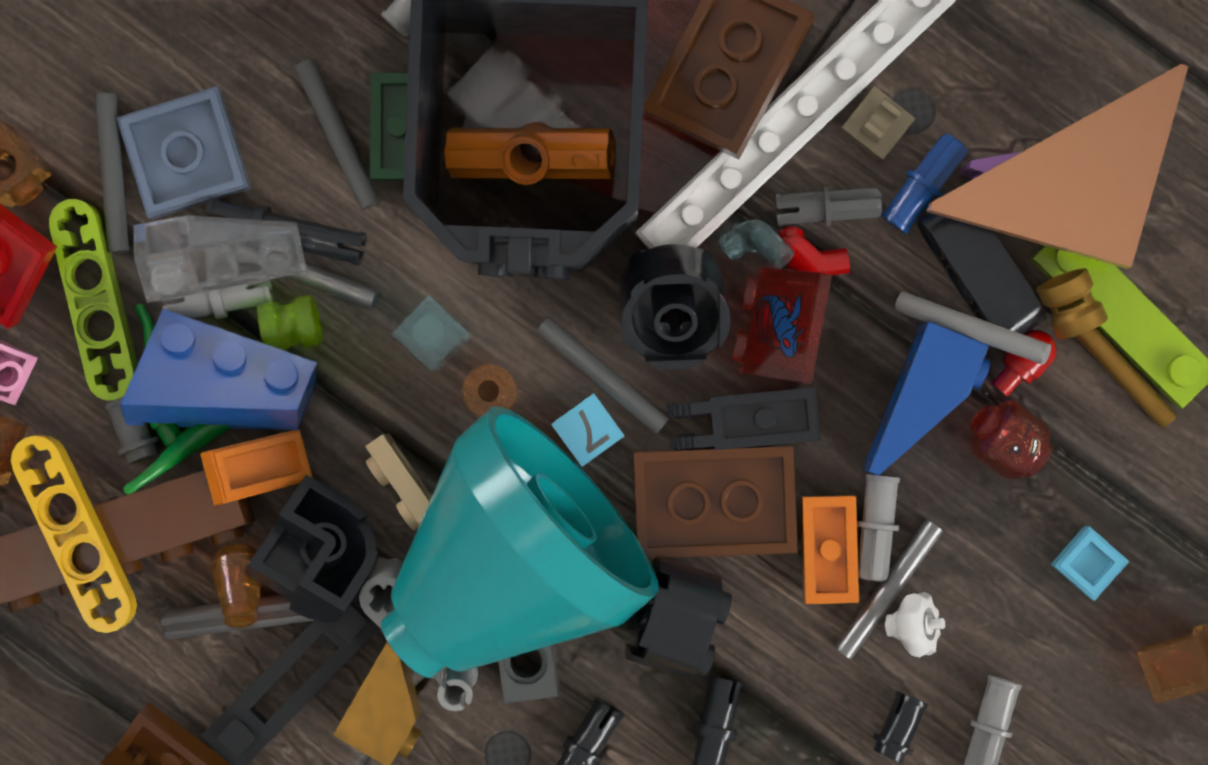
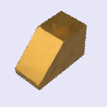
[333,642,422,765]

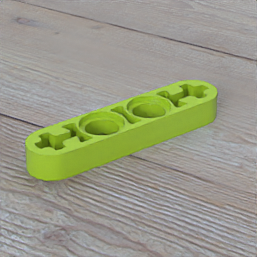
[49,199,138,401]

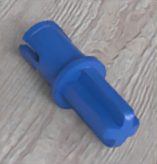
[881,133,968,234]

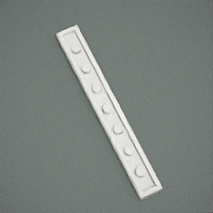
[635,0,956,249]

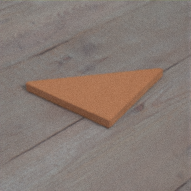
[927,64,1189,269]

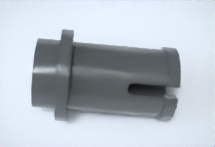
[104,397,160,465]

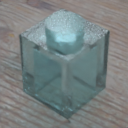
[392,295,473,372]

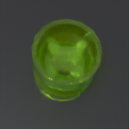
[257,294,323,351]

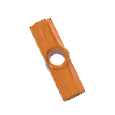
[444,122,616,185]

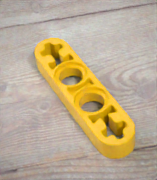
[11,435,137,633]

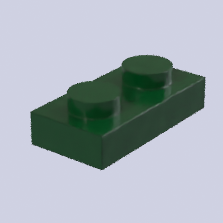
[370,72,408,181]

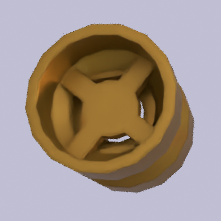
[1036,268,1108,339]

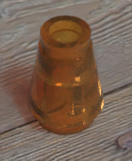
[210,544,261,628]

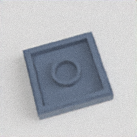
[116,86,252,220]

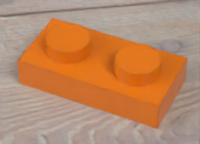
[801,495,859,604]

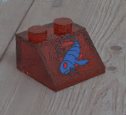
[732,267,832,385]

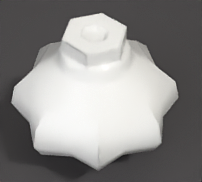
[885,592,945,657]

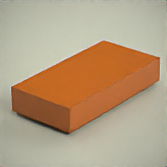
[200,429,313,506]

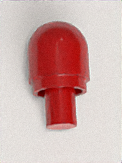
[991,329,1056,397]

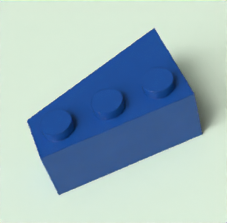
[120,309,317,430]

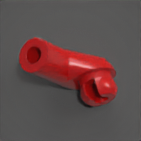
[775,226,850,279]

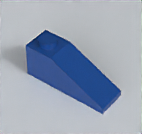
[862,322,990,475]

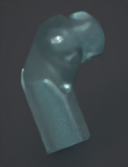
[719,219,794,270]

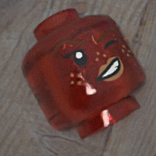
[970,400,1052,479]

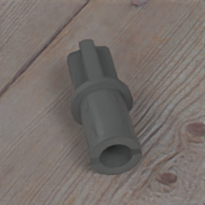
[775,185,882,227]

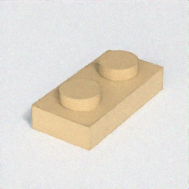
[365,433,432,531]

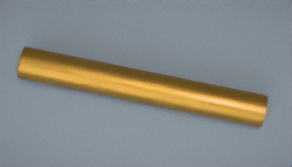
[1075,328,1177,429]

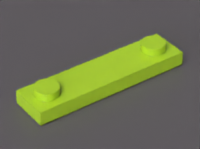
[1029,245,1208,409]

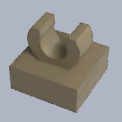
[839,86,916,163]

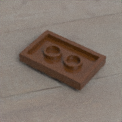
[643,0,814,159]
[633,446,798,559]

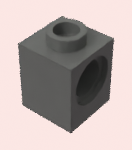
[498,645,560,704]

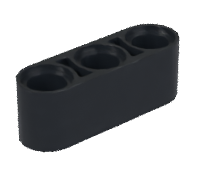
[917,213,1047,334]

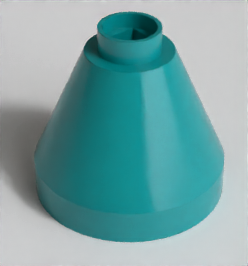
[381,406,659,678]

